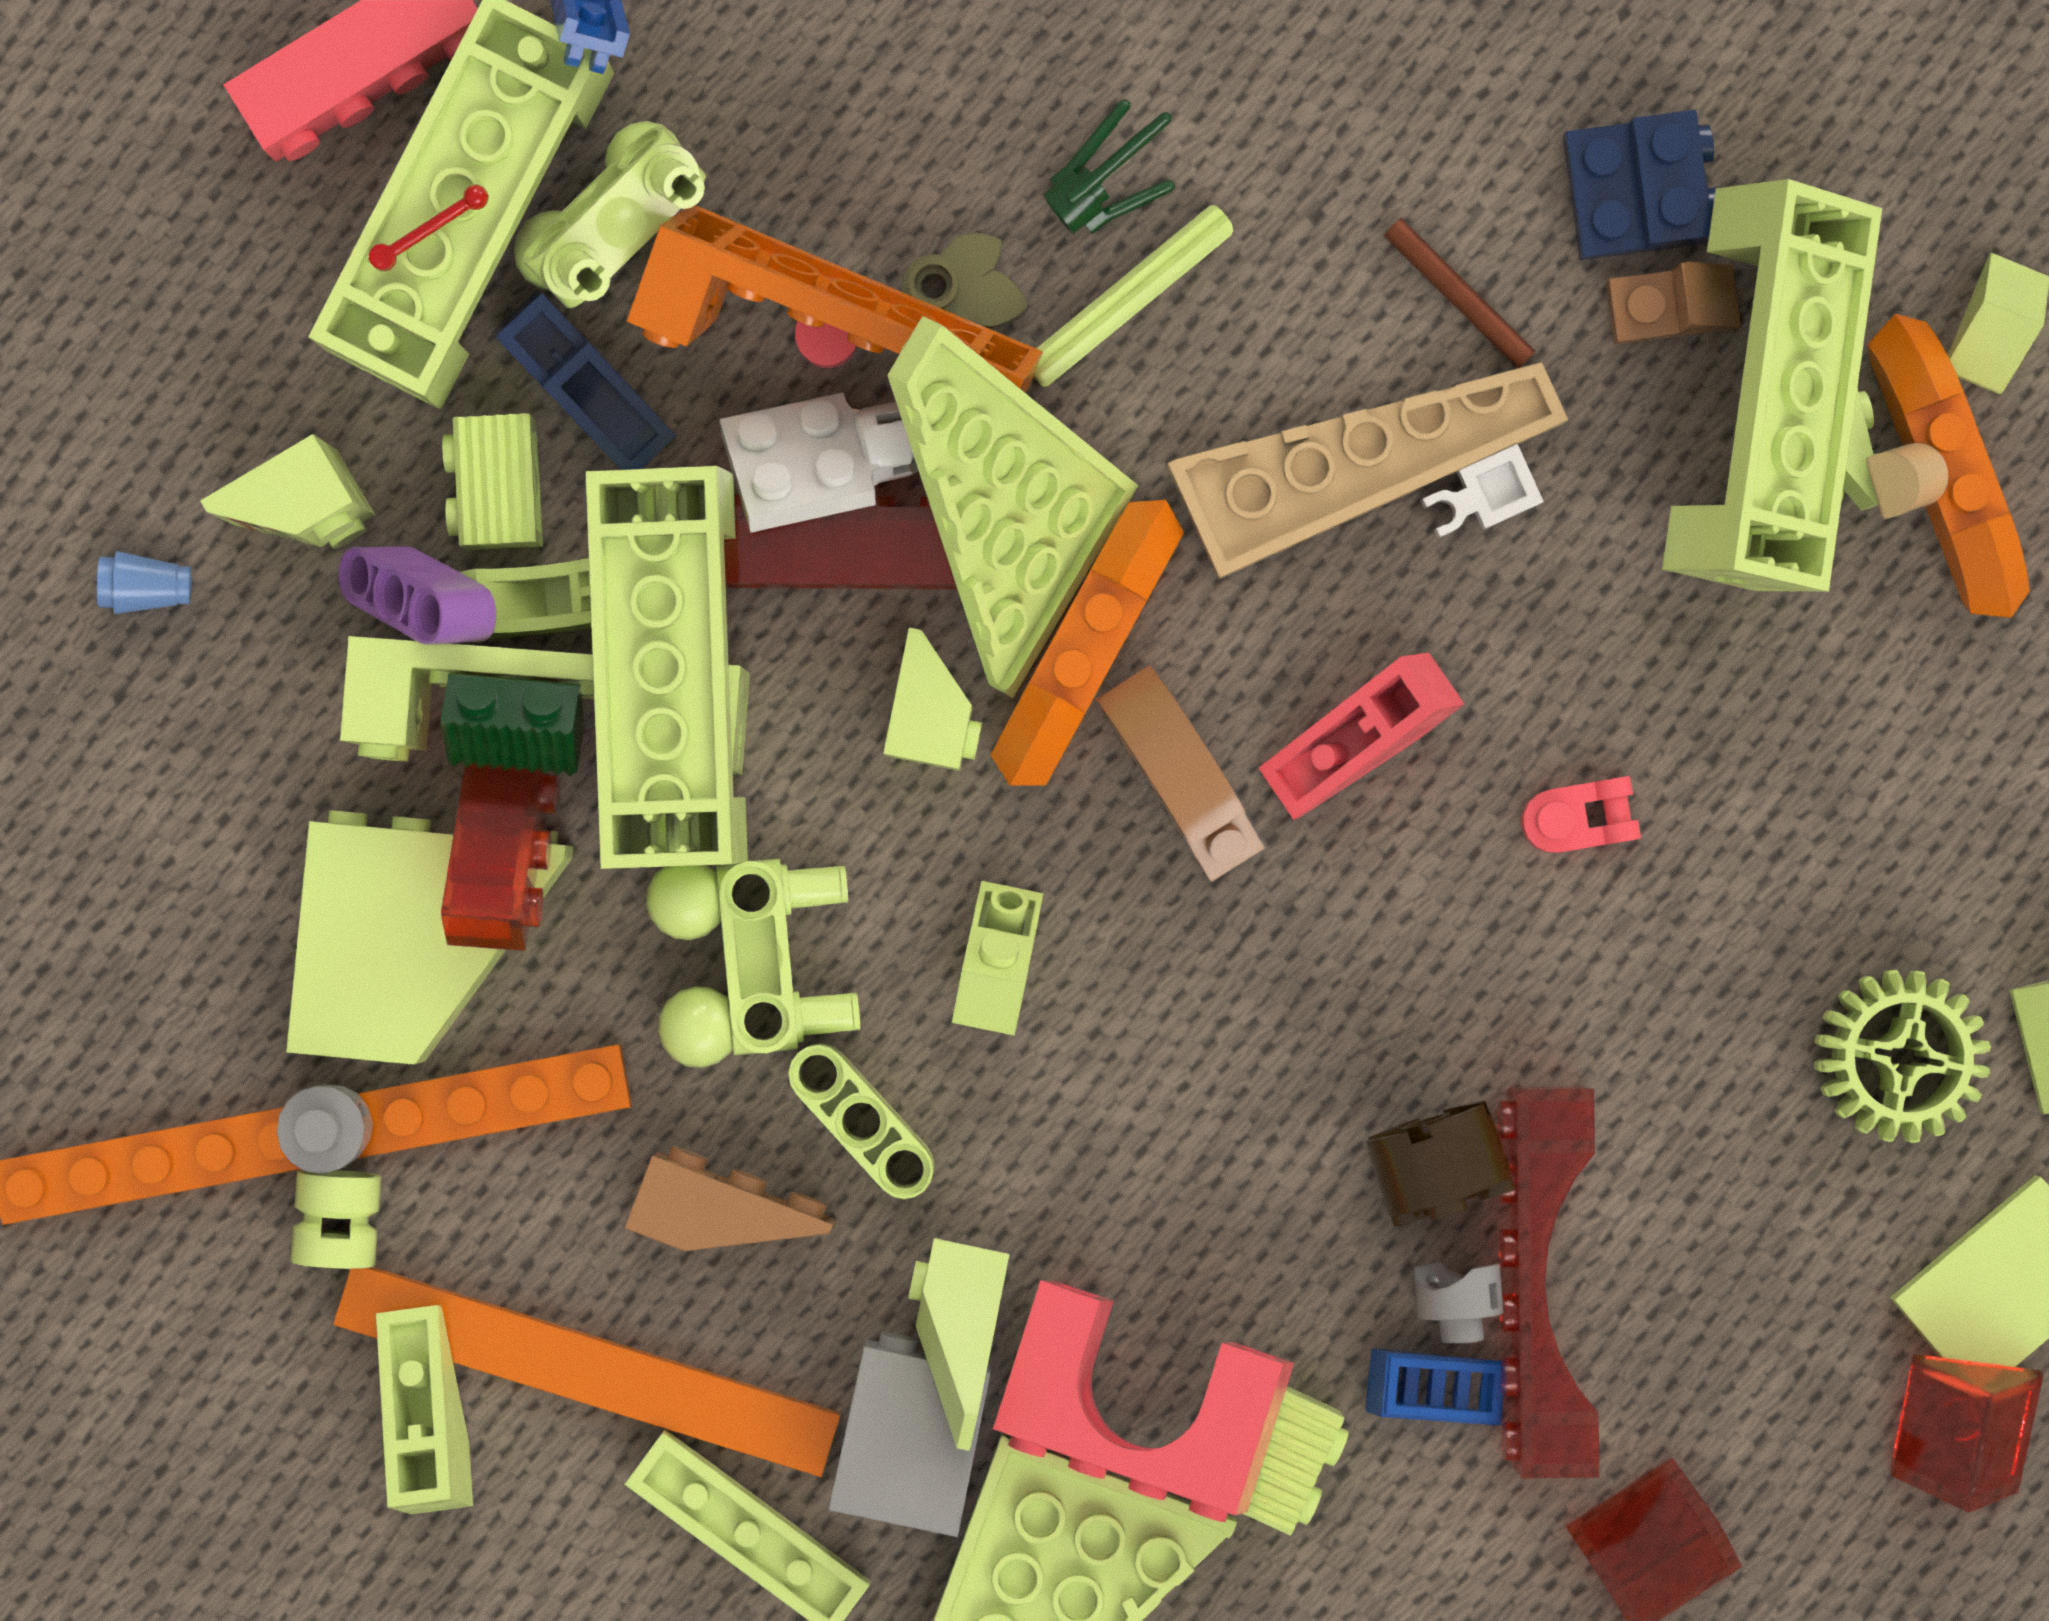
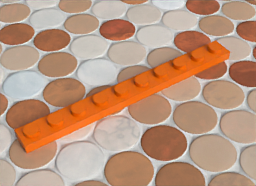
[0,1044,633,1225]

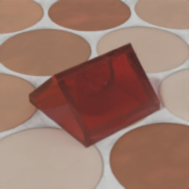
[1890,1354,2044,1513]
[1565,1457,1742,1621]

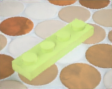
[624,1429,871,1621]

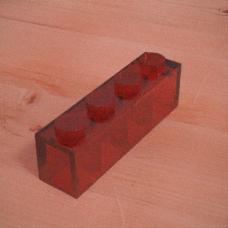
[724,495,958,590]
[441,763,560,951]

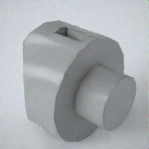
[277,1084,373,1174]
[1414,1262,1503,1343]

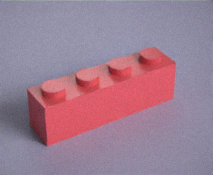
[223,0,477,162]

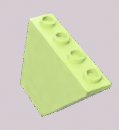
[286,810,573,1064]

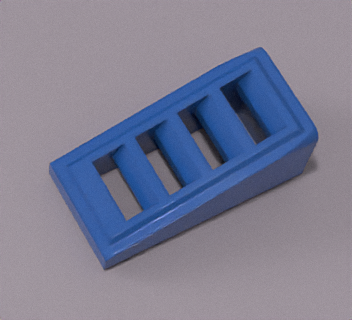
[1365,1348,1507,1426]

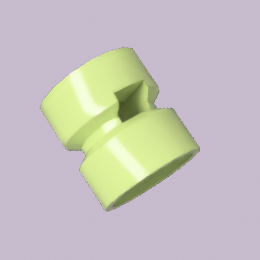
[290,1170,382,1269]

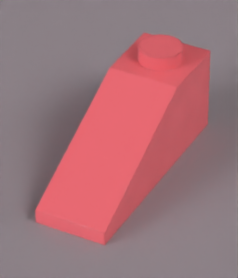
[1258,652,1465,820]

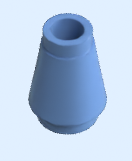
[97,551,192,614]

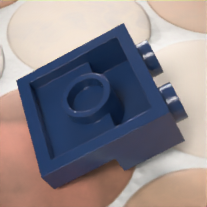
[1563,110,1718,260]

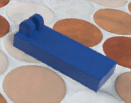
[551,0,630,74]

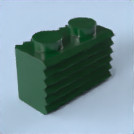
[440,673,585,777]

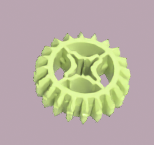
[1814,970,1991,1143]

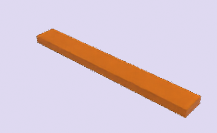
[333,1267,841,1477]

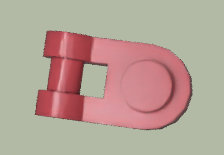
[1521,776,1641,853]

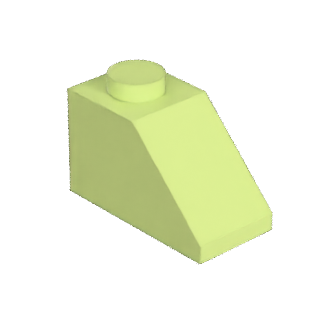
[883,628,982,771]

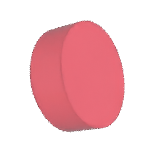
[795,321,858,369]

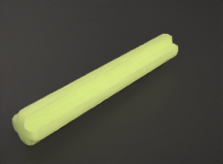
[1033,205,1233,387]

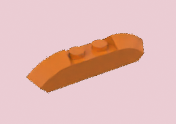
[1867,314,2030,618]
[991,500,1184,786]

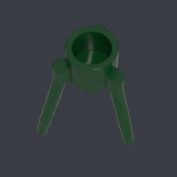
[1042,99,1175,234]

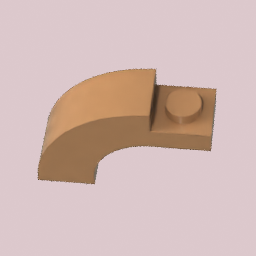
[1096,665,1265,882]

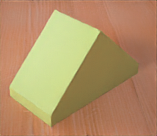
[1948,253,2049,394]

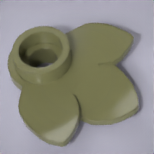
[902,233,1027,328]

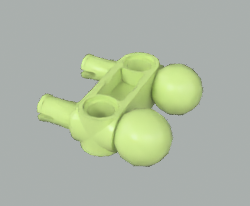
[514,121,706,308]
[646,858,860,1068]

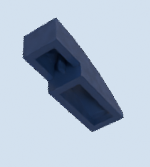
[491,289,676,470]

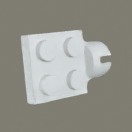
[719,392,918,533]

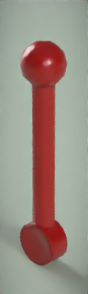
[369,185,489,271]

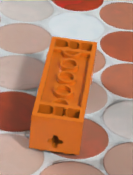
[627,205,1043,394]

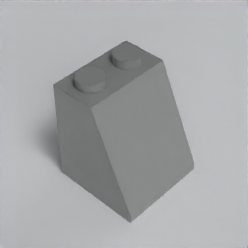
[829,1332,991,1537]

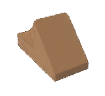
[1606,262,1741,345]

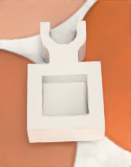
[1421,444,1544,538]

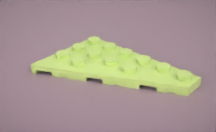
[888,316,1139,698]
[933,1433,1237,1621]

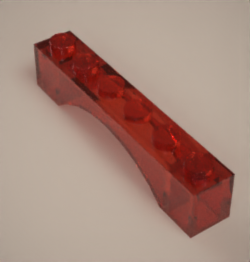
[1497,1086,1599,1479]

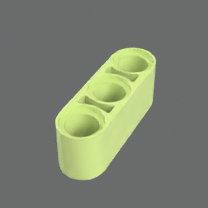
[788,1043,935,1199]

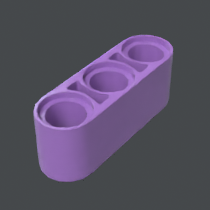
[339,546,496,644]

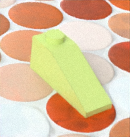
[908,1238,1009,1451]
[376,1305,473,1514]

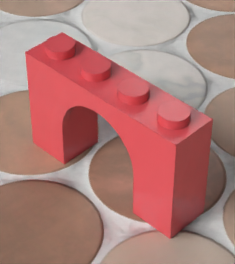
[993,1280,1294,1522]

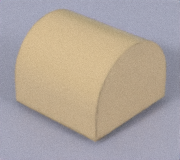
[1866,443,1948,519]

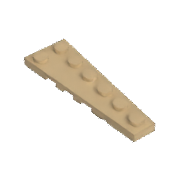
[1167,362,1568,580]

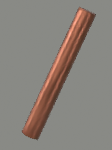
[1384,218,1536,369]

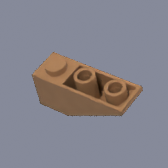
[625,1146,836,1251]

